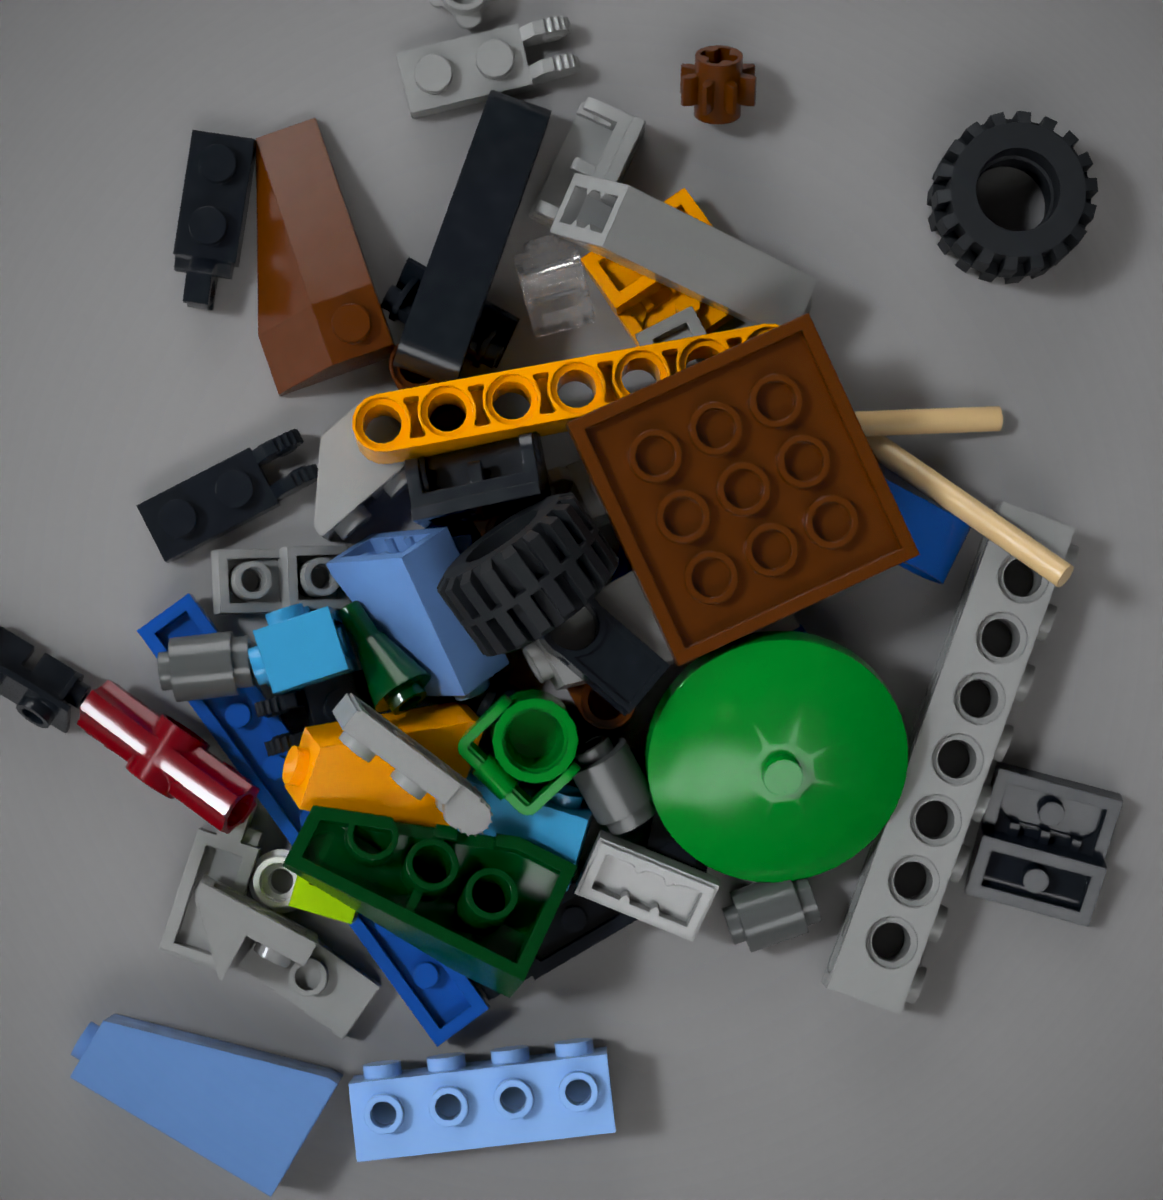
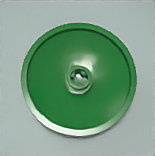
[645,631,908,883]

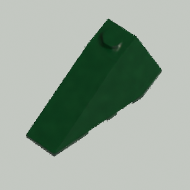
[283,805,577,998]

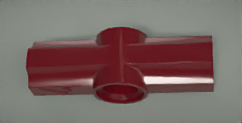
[77,680,260,834]

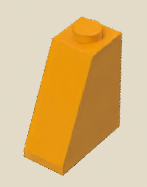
[282,701,483,827]

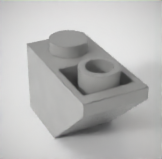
[314,395,408,541]

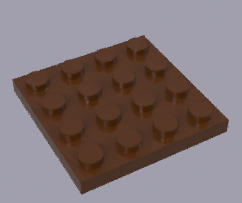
[566,312,920,666]

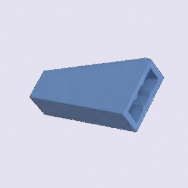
[70,1014,343,1197]

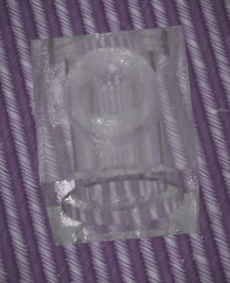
[513,235,595,338]

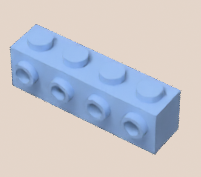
[348,1038,616,1162]

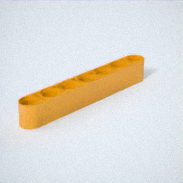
[352,324,780,464]

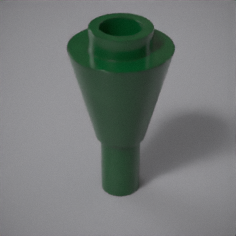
[337,601,431,715]

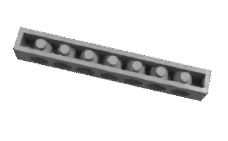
[821,501,1079,1015]

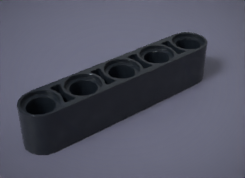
[393,90,552,382]

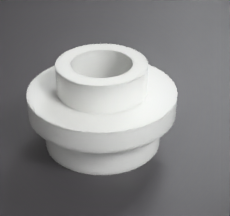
[249,849,297,913]

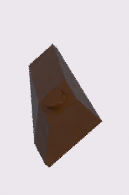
[256,118,396,396]

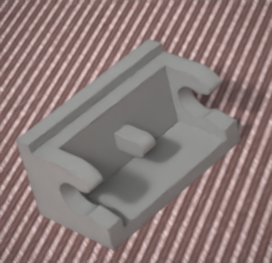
[529,97,646,228]

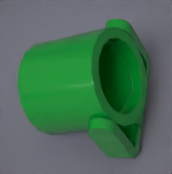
[458,689,581,816]

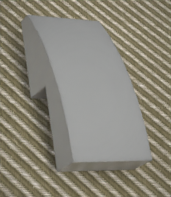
[211,545,350,615]

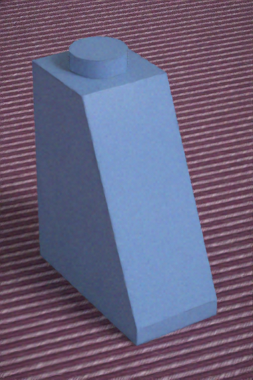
[326,527,509,701]

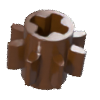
[680,45,757,125]

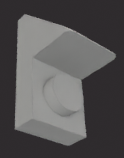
[194,874,318,981]

